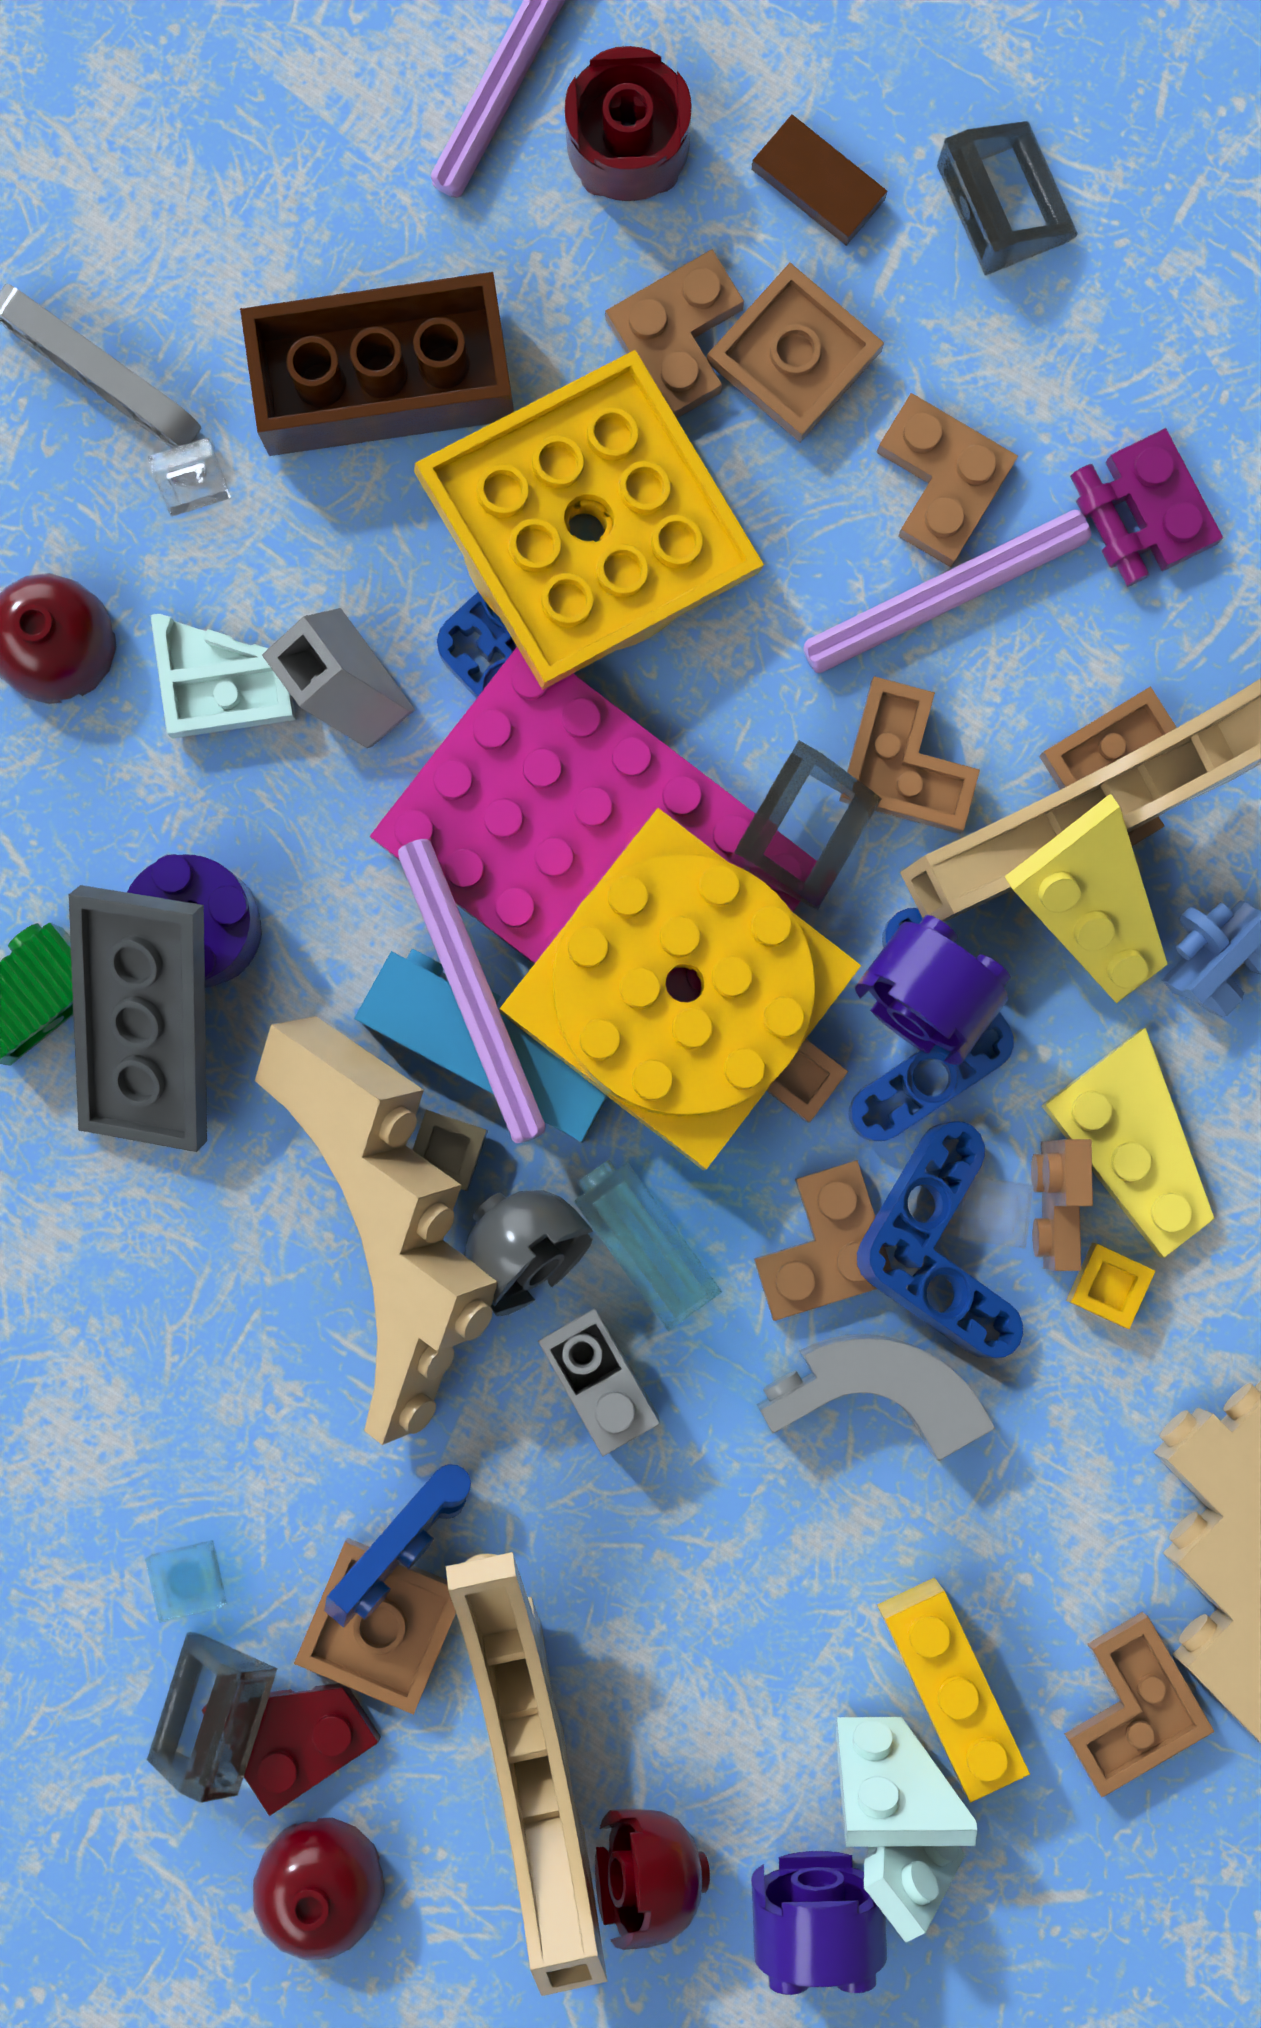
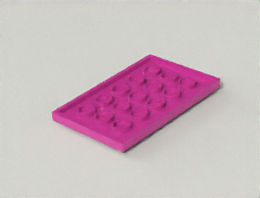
[370,647,826,1003]

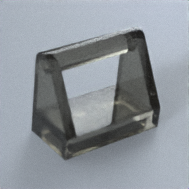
[937,121,1078,276]
[729,740,882,910]
[147,1632,278,1803]

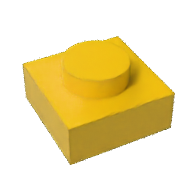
[1066,1243,1155,1329]

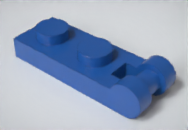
[324,1464,471,1628]

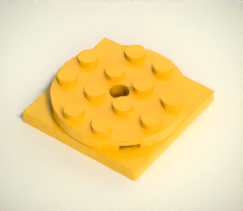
[414,350,764,690]
[499,808,862,1171]

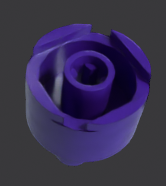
[127,854,262,988]
[855,915,1011,1065]
[751,1851,887,1995]

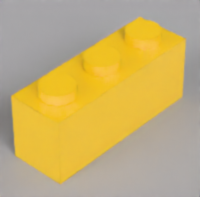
[877,1577,1030,1803]

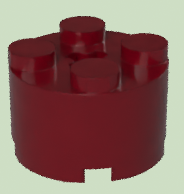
[564,46,692,201]

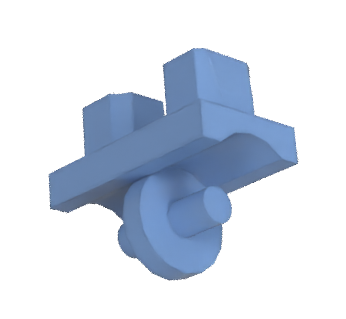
[1162,900,1261,1017]

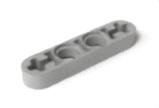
[0,284,202,453]

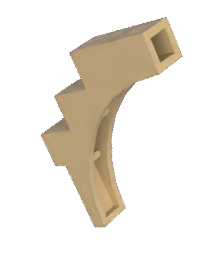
[900,678,1261,922]
[255,1016,498,1445]
[1153,1381,1261,1745]
[445,1552,608,1996]

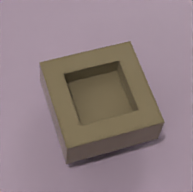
[412,1110,488,1191]

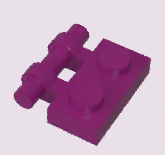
[1070,428,1223,587]

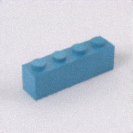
[354,949,608,1143]

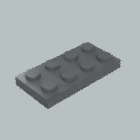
[68,885,207,1152]

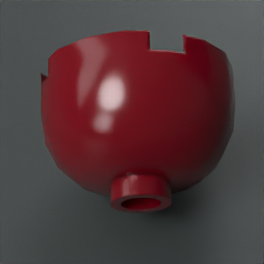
[0,573,117,704]
[595,1808,710,1950]
[253,1818,385,1960]

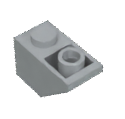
[262,608,415,748]
[538,1308,660,1457]

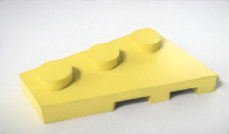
[1005,794,1168,1003]
[1042,1028,1215,1258]

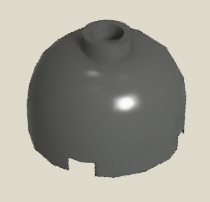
[464,1190,593,1316]

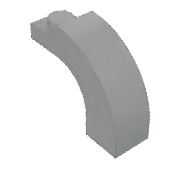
[757,1334,995,1461]

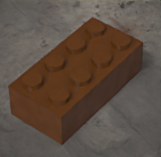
[240,272,514,456]

